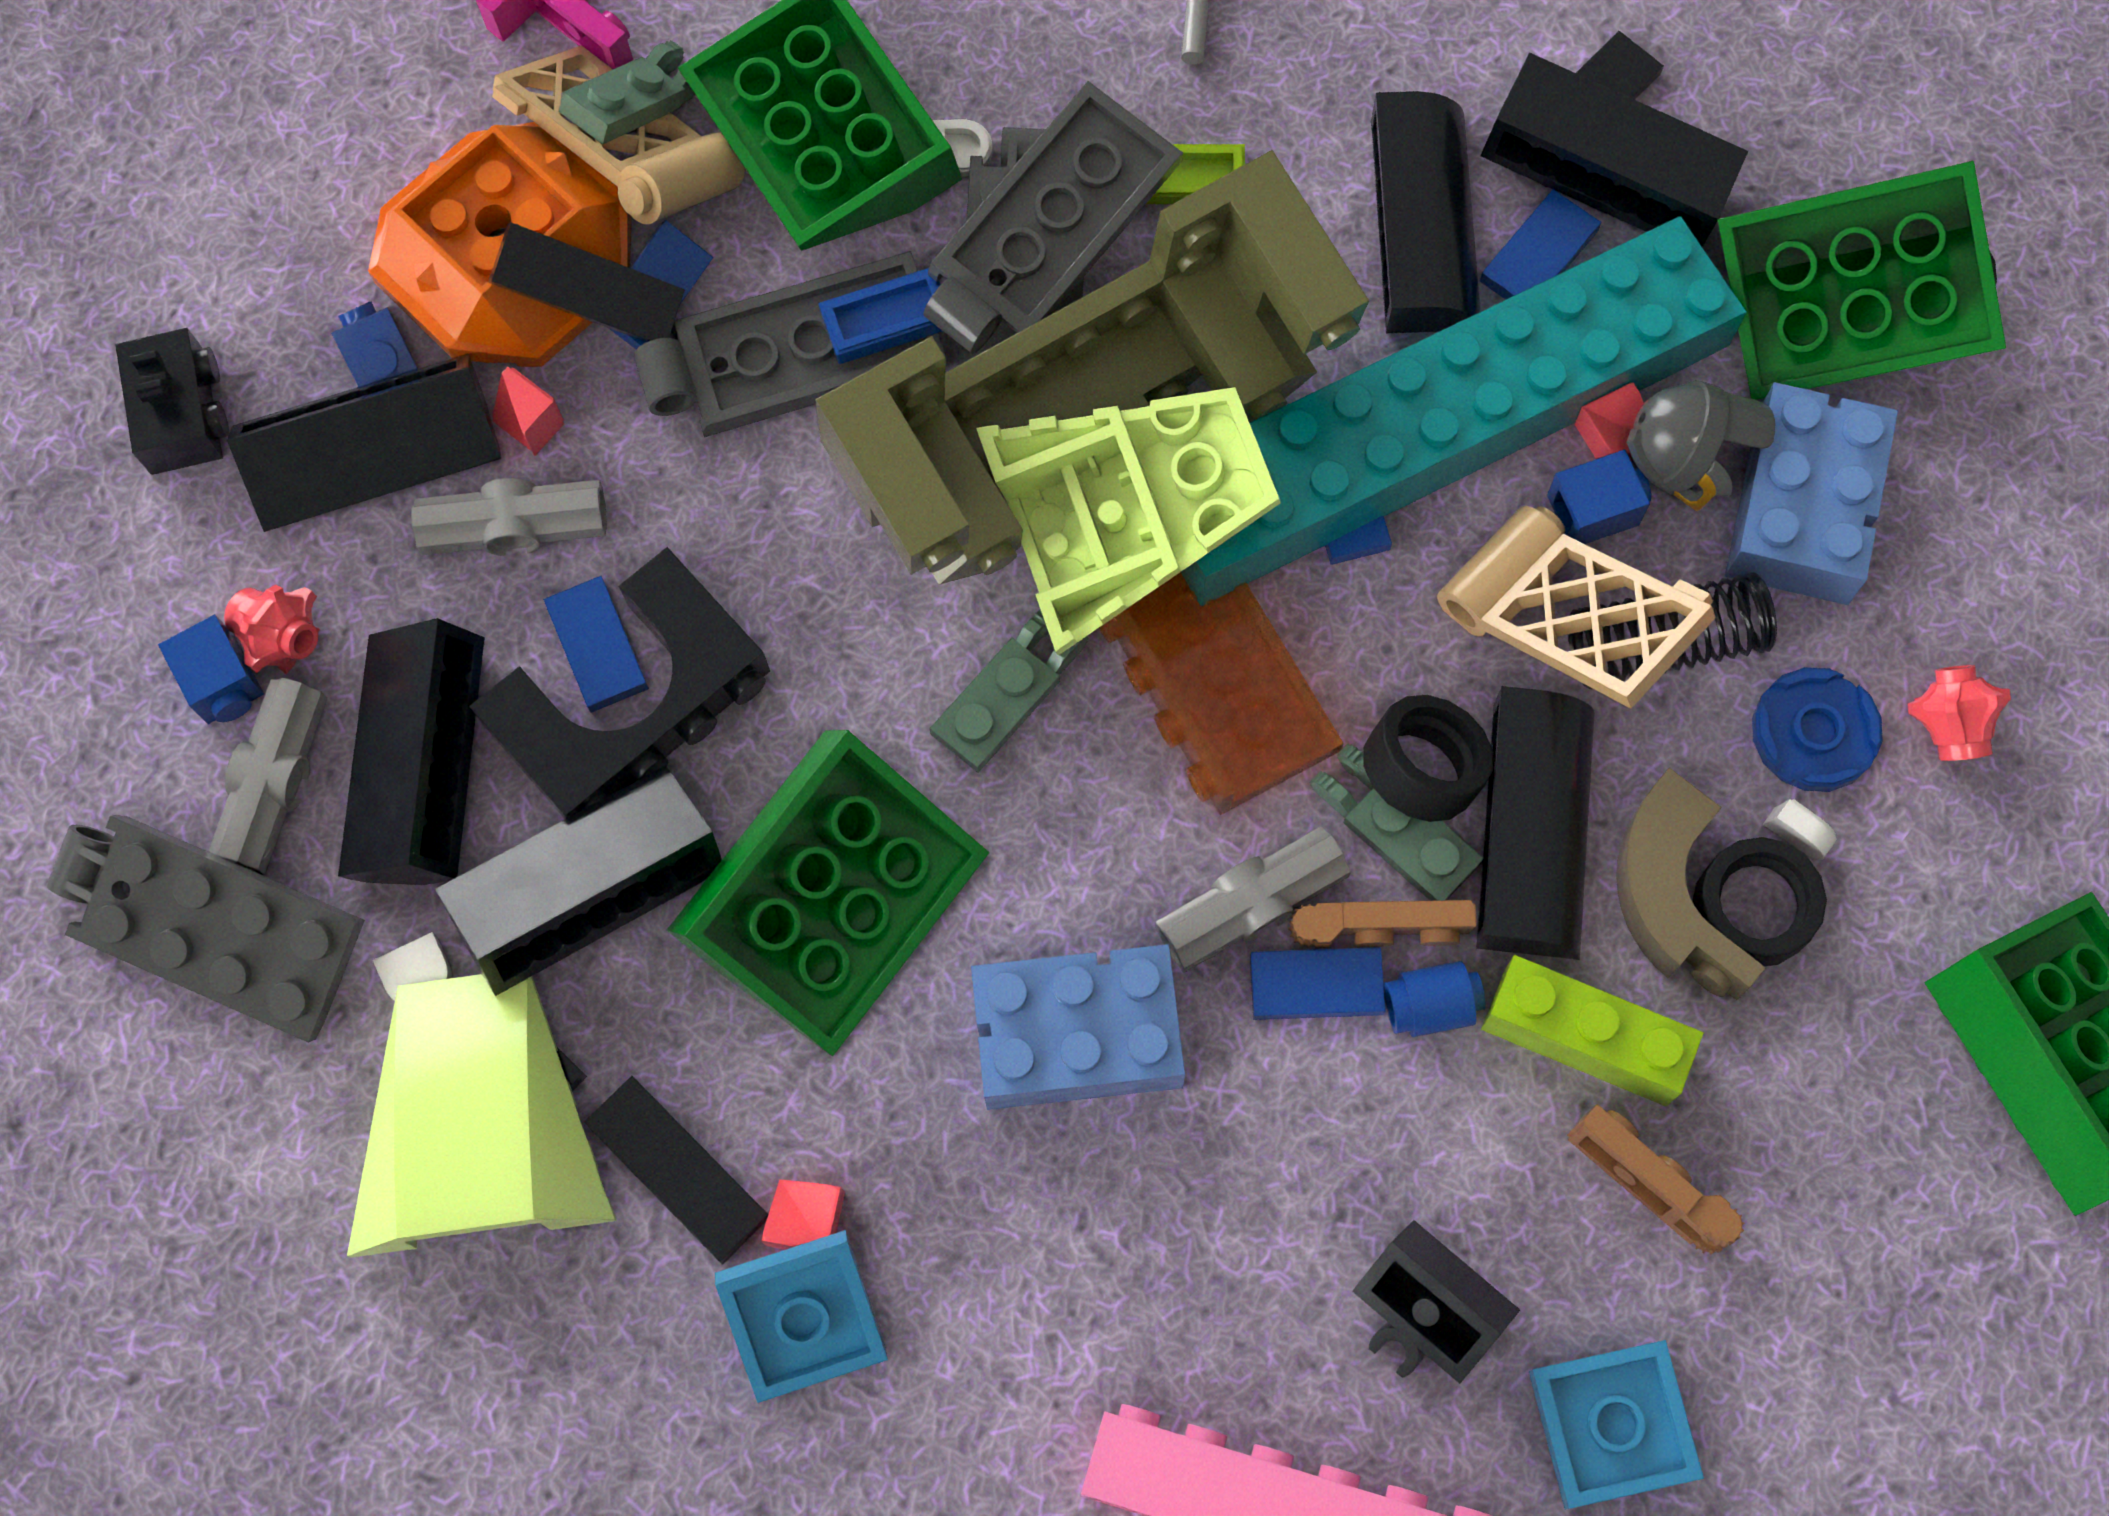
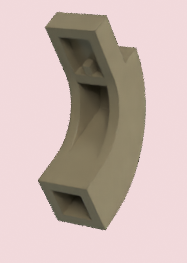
[1616,767,1766,1001]

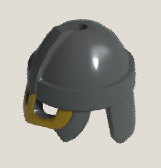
[1626,380,1775,511]

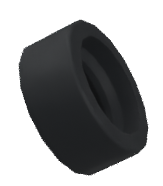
[1363,695,1494,822]
[1693,837,1827,967]

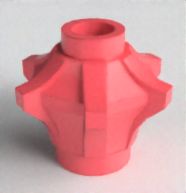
[224,584,320,674]
[1907,665,2011,761]

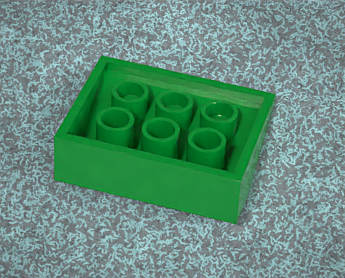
[677,0,962,251]
[1717,161,2006,400]
[666,730,990,1056]
[1924,892,2109,1216]

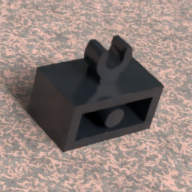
[115,327,229,475]
[1352,1220,1520,1384]

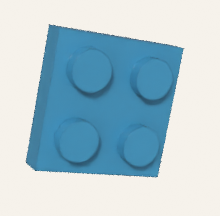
[715,1230,888,1403]
[1529,1340,1704,1510]

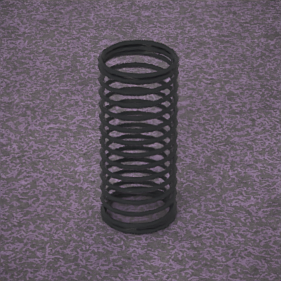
[1568,572,1777,689]

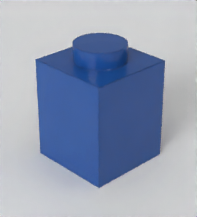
[1547,450,1652,544]
[158,614,264,724]

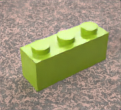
[1481,955,1704,1107]

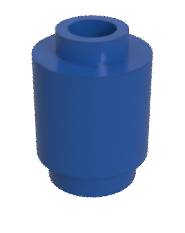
[1384,961,1486,1037]

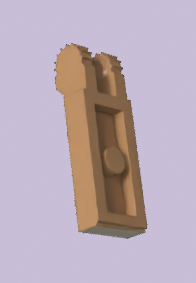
[1288,900,1476,948]
[1567,1104,1745,1254]

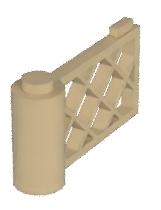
[492,45,745,224]
[1437,506,1715,709]

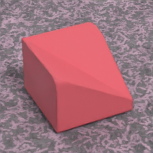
[493,366,564,456]
[1574,382,1644,461]
[761,1179,845,1250]

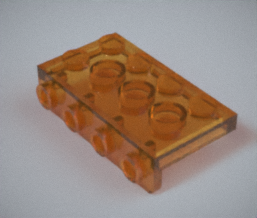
[1099,572,1344,815]

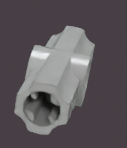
[411,478,607,556]
[208,678,327,875]
[1155,826,1351,973]

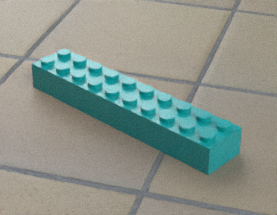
[1181,216,1747,606]

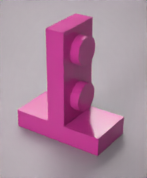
[476,0,633,69]

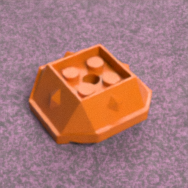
[368,122,632,367]

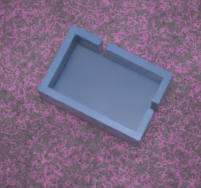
[1724,382,1898,605]
[971,944,1185,1110]

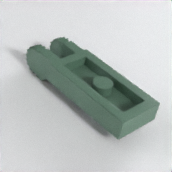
[559,40,695,144]
[929,609,1089,773]
[1310,744,1484,901]

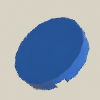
[1752,667,1883,792]

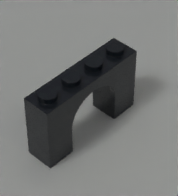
[469,547,770,819]

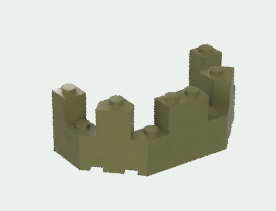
[815,150,1369,585]

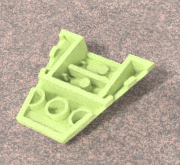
[976,387,1281,656]
[347,974,617,1258]

